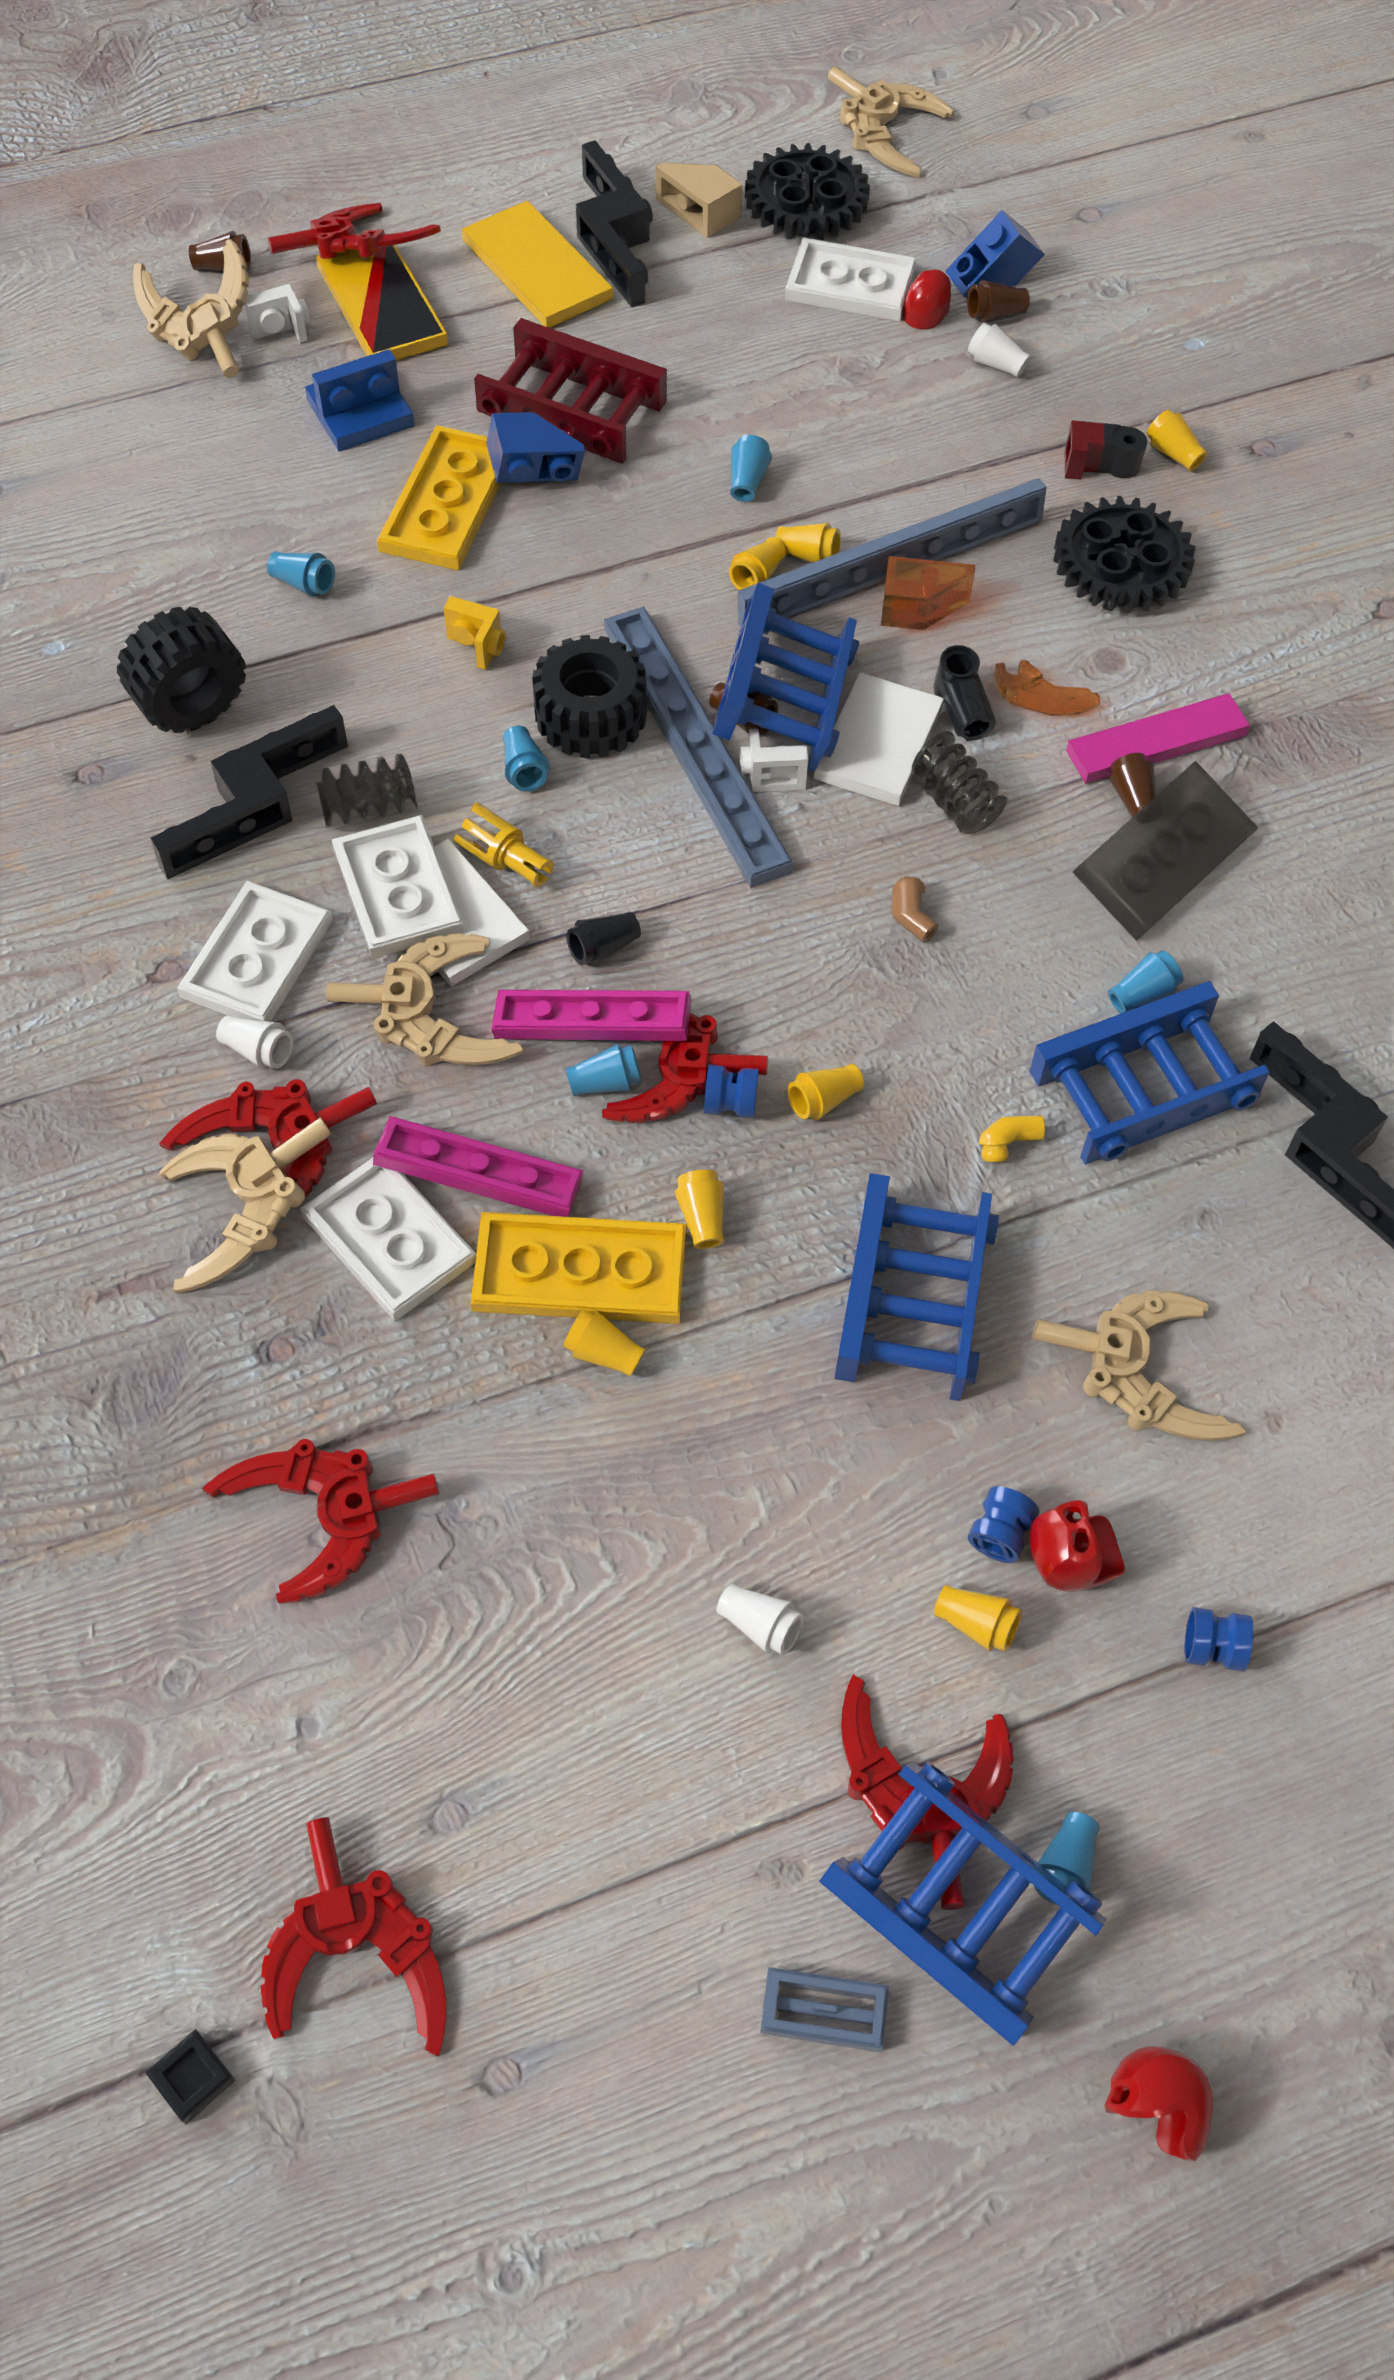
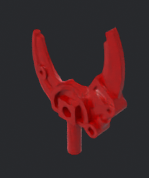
[268,203,441,259]
[602,1013,768,1123]
[159,1079,377,1209]
[202,1439,440,1603]
[841,1674,1014,1910]
[261,1817,447,2057]

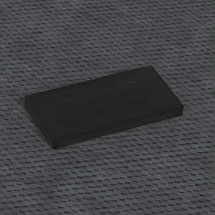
[1072,761,1258,941]

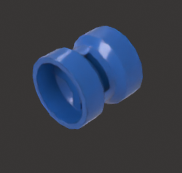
[704,1064,759,1119]
[968,1486,1040,1563]
[1184,1607,1253,1672]

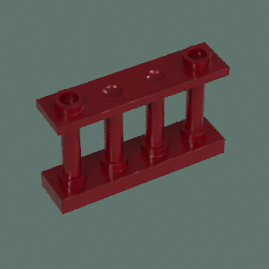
[474,318,667,464]

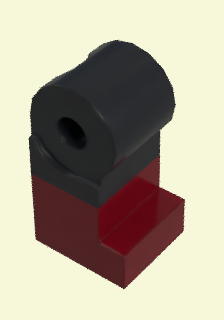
[1065,420,1148,480]

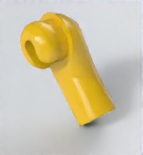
[979,1115,1045,1162]

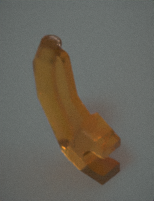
[994,660,1100,716]

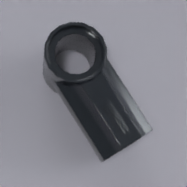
[933,645,996,741]

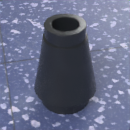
[566,911,641,966]

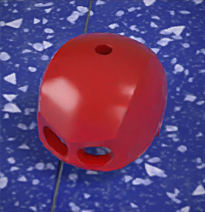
[1030,1500,1126,1592]
[1104,2046,1213,2162]

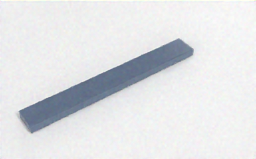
[738,478,1047,627]
[604,606,793,888]

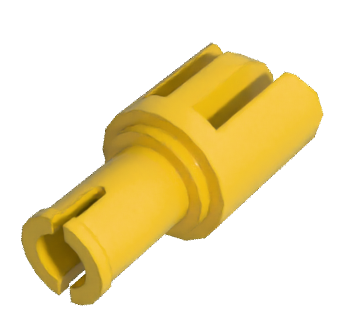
[453,802,554,887]

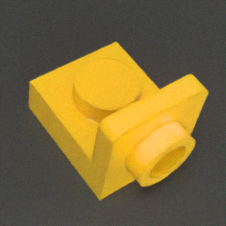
[443,596,506,670]

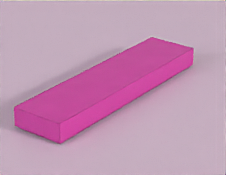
[1066,693,1250,784]
[491,989,692,1041]
[373,1116,583,1217]

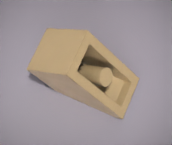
[656,163,743,238]

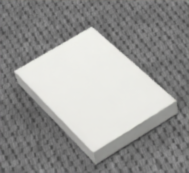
[785,238,917,321]
[813,672,944,806]
[331,815,464,959]
[434,839,530,987]
[177,881,333,1022]
[300,1158,476,1321]

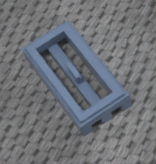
[760,1967,889,2052]

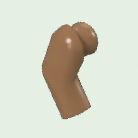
[892,876,939,943]

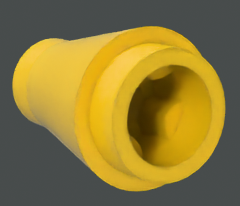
[1146,409,1208,472]
[775,523,841,563]
[729,537,786,590]
[787,1063,864,1120]
[674,1169,724,1249]
[563,1309,645,1377]
[934,1584,1022,1652]

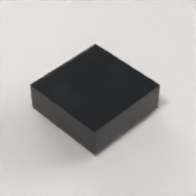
[145,2029,236,2125]

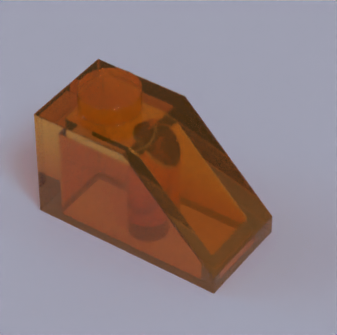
[880,556,975,630]

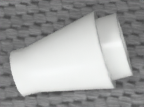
[967,322,1031,378]
[216,1015,293,1070]
[716,1584,804,1655]

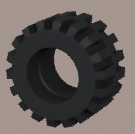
[117,607,246,733]
[532,635,647,758]

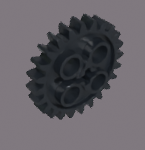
[745,143,870,240]
[1053,496,1196,613]

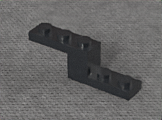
[576,140,653,307]
[150,705,348,880]
[1249,1021,1394,1249]

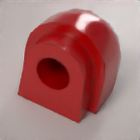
[903,269,951,330]

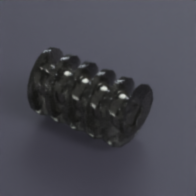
[911,731,1008,834]
[316,753,417,828]

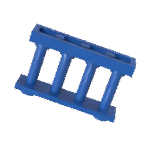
[712,583,859,772]
[1029,981,1269,1165]
[834,1173,999,1401]
[819,1762,1107,2046]

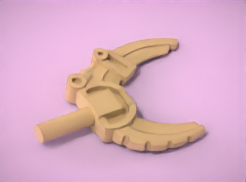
[828,66,955,178]
[133,239,249,378]
[326,933,524,1066]
[159,1118,332,1293]
[1032,1290,1246,1441]

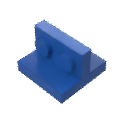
[305,349,415,452]

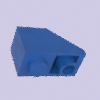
[945,210,1045,299]
[486,412,585,483]

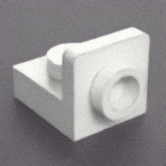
[245,284,311,343]
[740,729,808,792]

